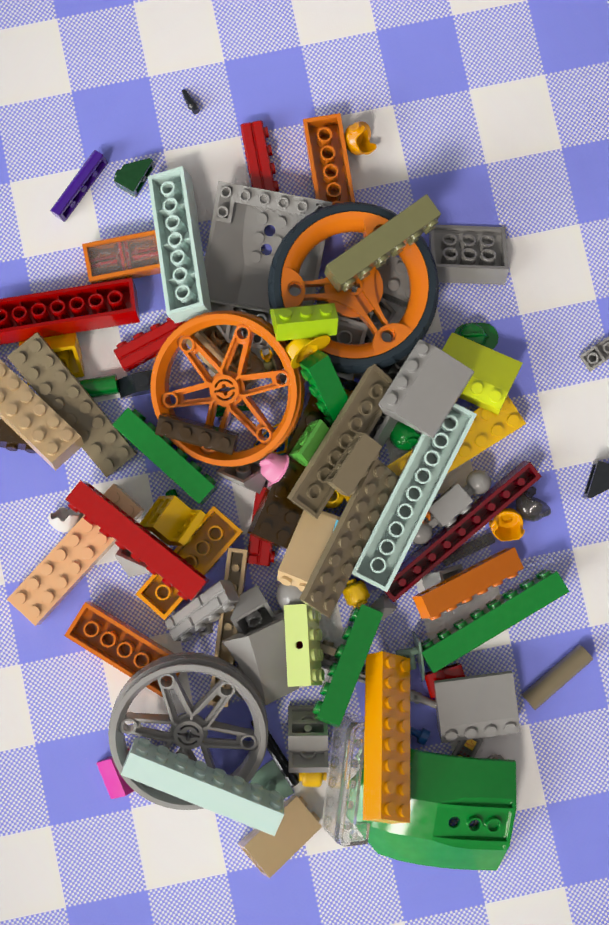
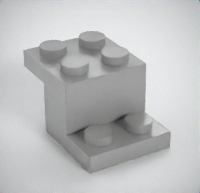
[288,705,329,773]

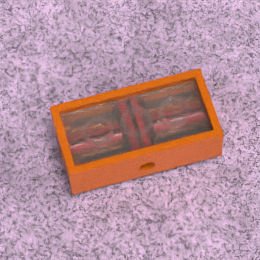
[82,230,161,284]

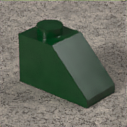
[114,158,155,197]

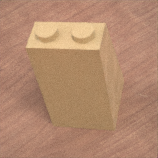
[277,511,340,592]
[237,795,322,878]

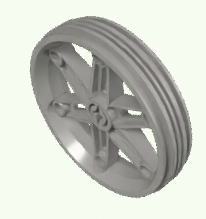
[108,652,268,810]

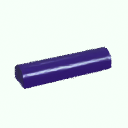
[50,150,108,222]

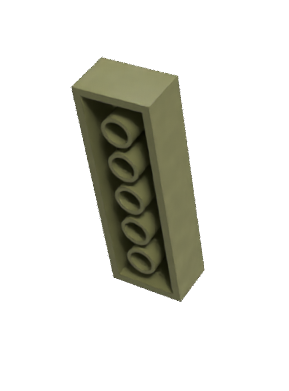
[324,194,441,293]

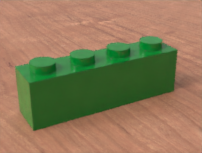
[299,350,348,428]

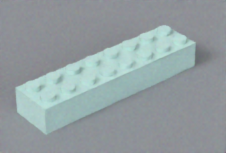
[148,166,212,323]
[121,737,284,836]

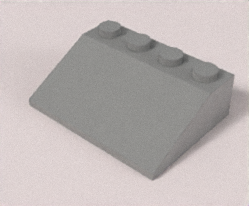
[429,225,509,285]
[378,339,474,439]
[434,671,519,743]

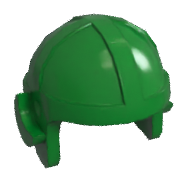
[390,421,420,451]

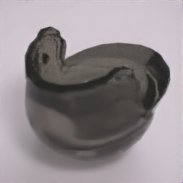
[515,486,551,522]

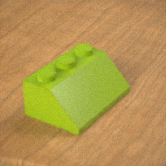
[270,303,338,341]

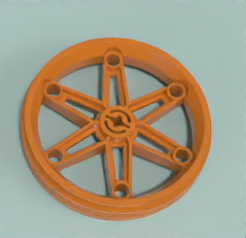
[151,310,305,467]

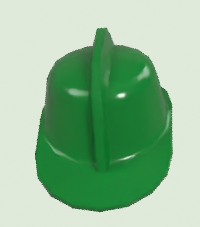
[454,323,499,349]

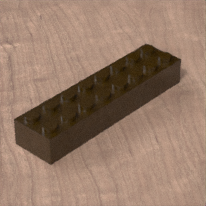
[247,392,330,549]

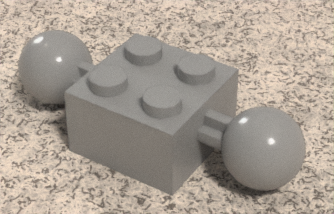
[413,470,491,544]

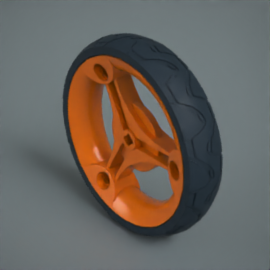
[268,202,439,374]

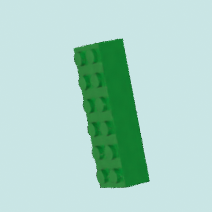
[112,408,218,505]
[312,604,383,727]

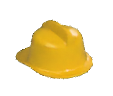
[285,335,331,369]

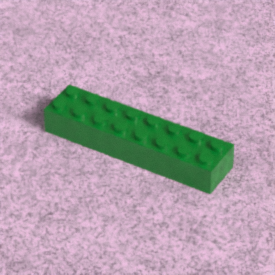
[421,569,569,673]

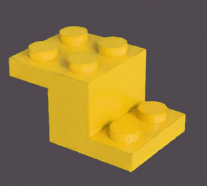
[140,495,206,546]

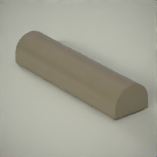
[521,645,593,710]

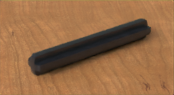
[251,720,299,787]

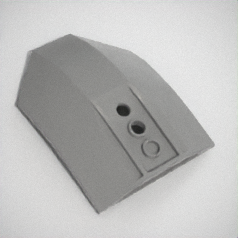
[204,181,332,350]

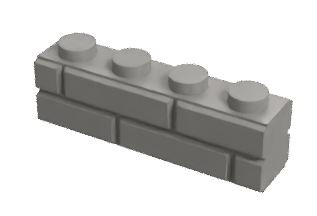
[165,580,240,643]

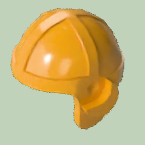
[344,121,377,155]
[489,508,525,541]

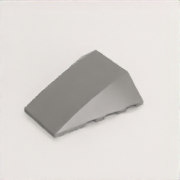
[222,611,299,705]

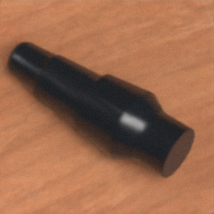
[182,89,200,114]

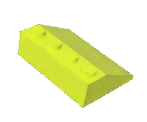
[442,332,523,415]

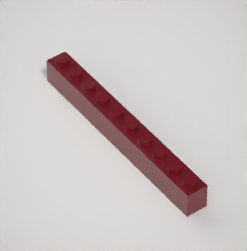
[383,461,542,602]

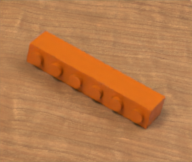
[412,547,524,620]

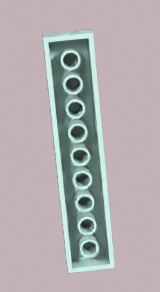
[351,403,477,592]

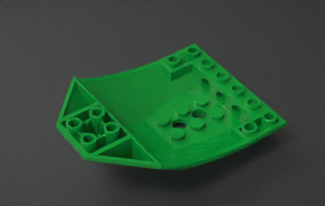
[345,748,516,871]

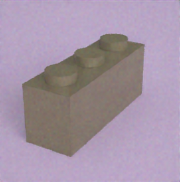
[324,432,382,496]

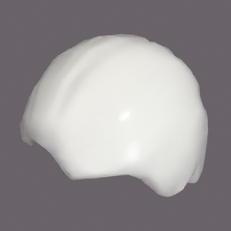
[48,507,81,533]

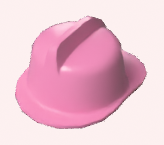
[259,453,289,487]

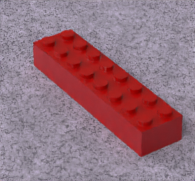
[0,278,140,345]
[65,480,209,601]

